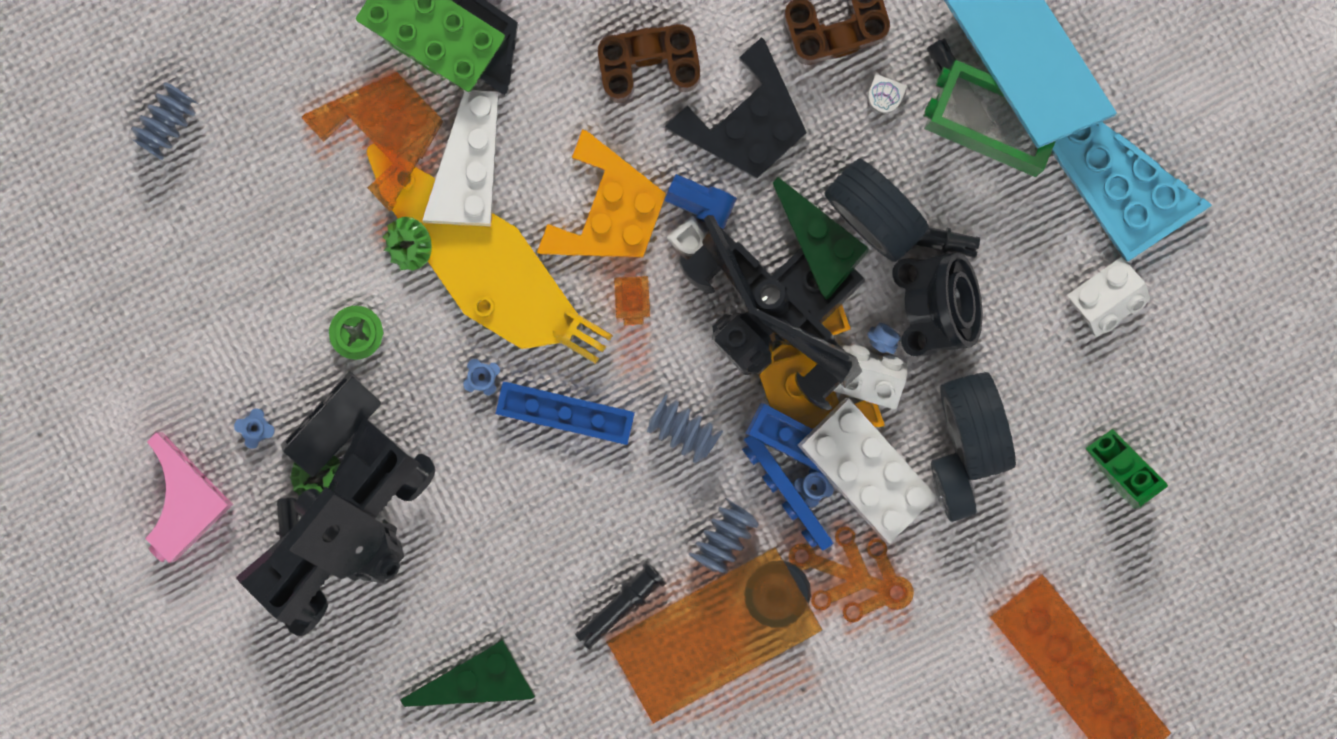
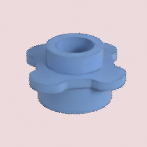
[867,323,901,354]
[463,359,500,396]
[234,408,275,449]
[794,469,834,508]

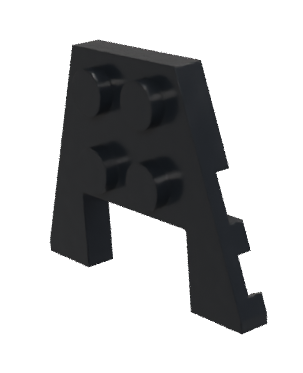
[665,37,807,179]

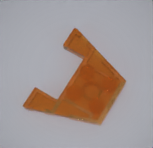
[301,72,443,212]

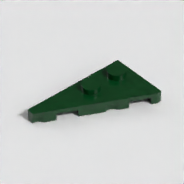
[773,177,869,300]
[400,639,536,707]

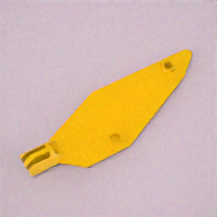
[367,144,613,364]

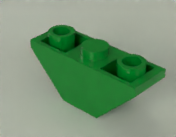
[1085,429,1168,509]

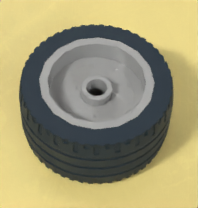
[824,158,929,262]
[940,372,1016,481]

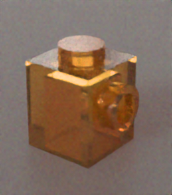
[614,276,651,326]

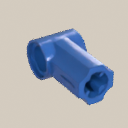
[664,174,737,230]

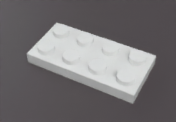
[798,398,937,544]

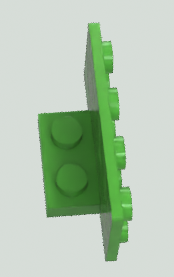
[356,0,505,92]

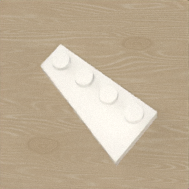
[422,90,499,226]

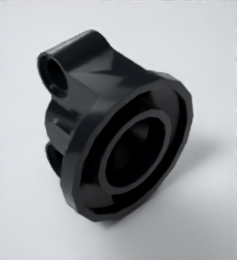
[892,252,983,356]

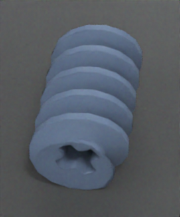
[131,82,200,160]
[647,394,723,463]
[688,498,759,574]

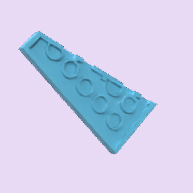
[1052,121,1212,262]

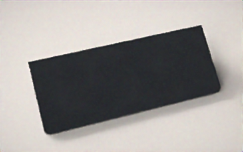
[281,371,381,477]

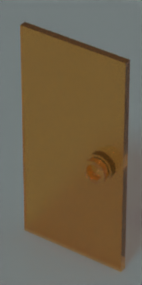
[606,547,823,724]

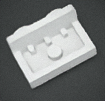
[1067,257,1150,337]
[834,344,908,409]

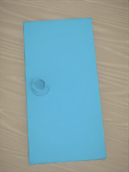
[944,0,1117,149]

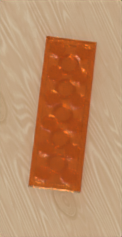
[989,574,1171,739]

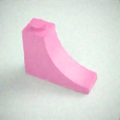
[145,432,234,563]

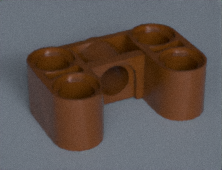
[783,0,890,65]
[598,24,700,103]

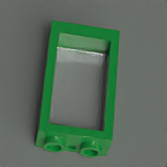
[923,60,1056,177]

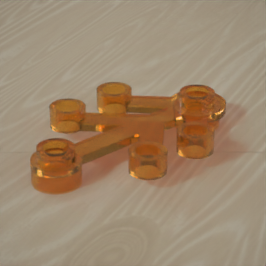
[788,526,914,623]

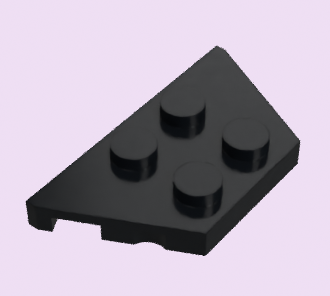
[451,0,519,97]

